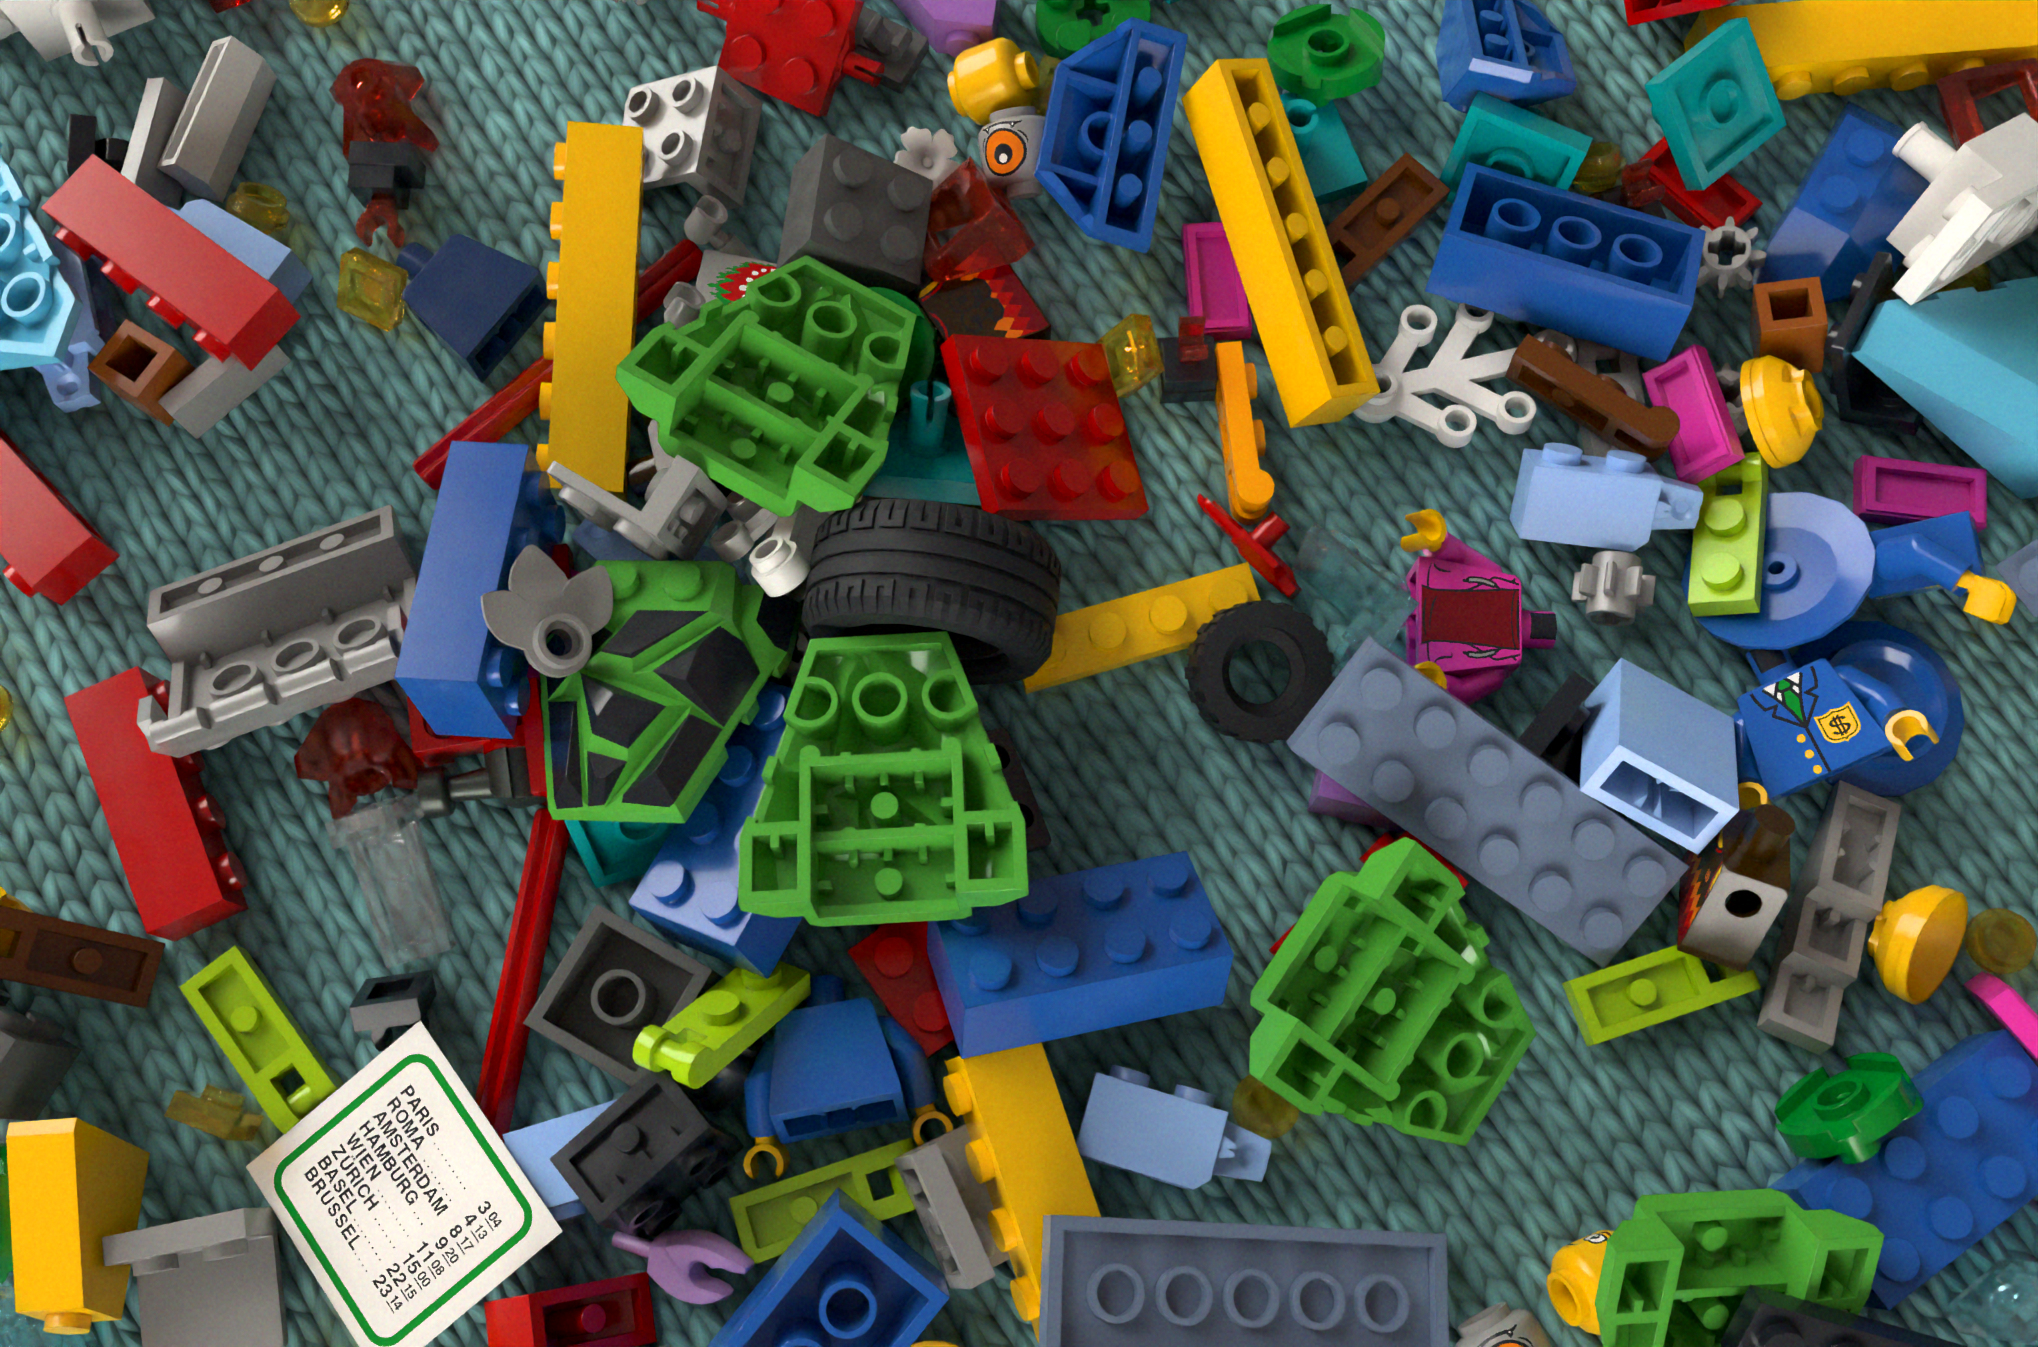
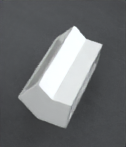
[156,35,277,203]

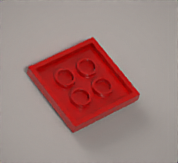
[940,334,1149,521]

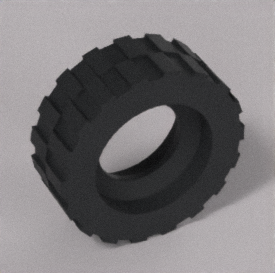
[1184,600,1335,743]

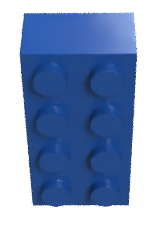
[1425,162,1706,363]
[394,441,566,739]
[628,681,803,979]
[927,851,1234,1059]
[1766,1029,2038,1310]
[706,1187,950,1347]

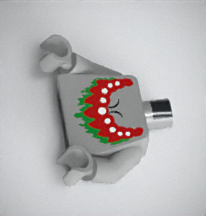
[663,195,777,329]

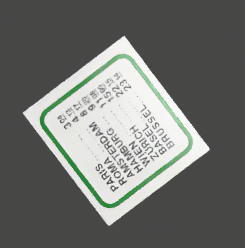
[246,1020,563,1347]

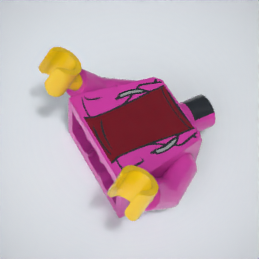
[1400,508,1557,706]

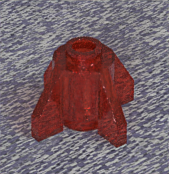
[329,58,440,161]
[294,697,425,820]

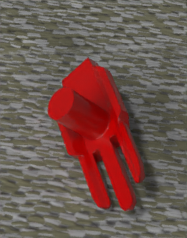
[1197,493,1302,599]

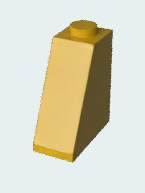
[6,1117,150,1335]

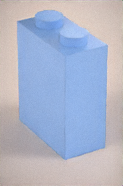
[1579,658,1739,855]

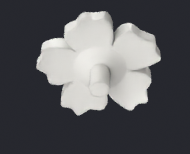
[893,127,962,199]

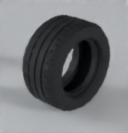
[801,499,1062,685]

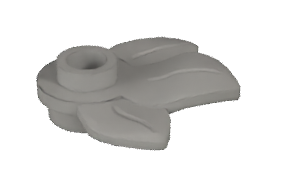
[481,544,613,678]

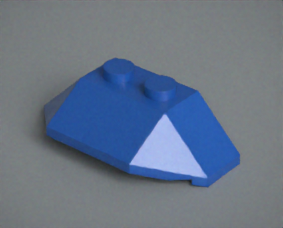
[1435,0,1577,114]
[1034,17,1188,254]
[1748,101,1931,304]

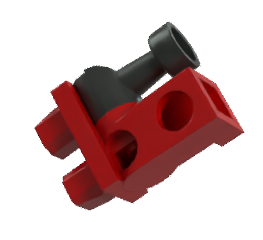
[407,677,548,820]

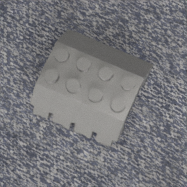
[137,504,419,758]

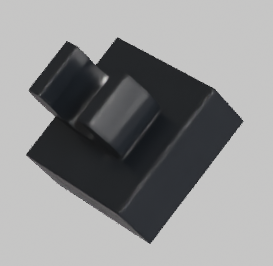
[67,114,129,178]
[349,970,437,1052]

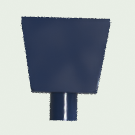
[395,234,553,383]

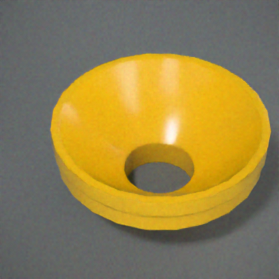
[1740,355,1825,469]
[1867,885,1968,1005]

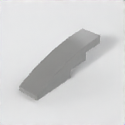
[1756,780,1902,1055]

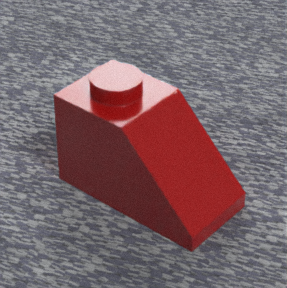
[484,1271,657,1347]

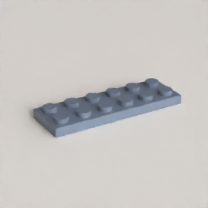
[1287,635,1689,968]
[1039,1215,1449,1347]

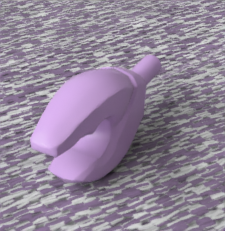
[612,1229,754,1304]

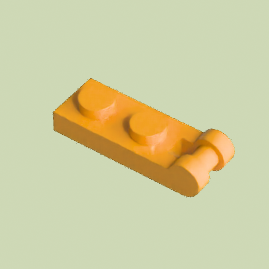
[1215,341,1275,525]

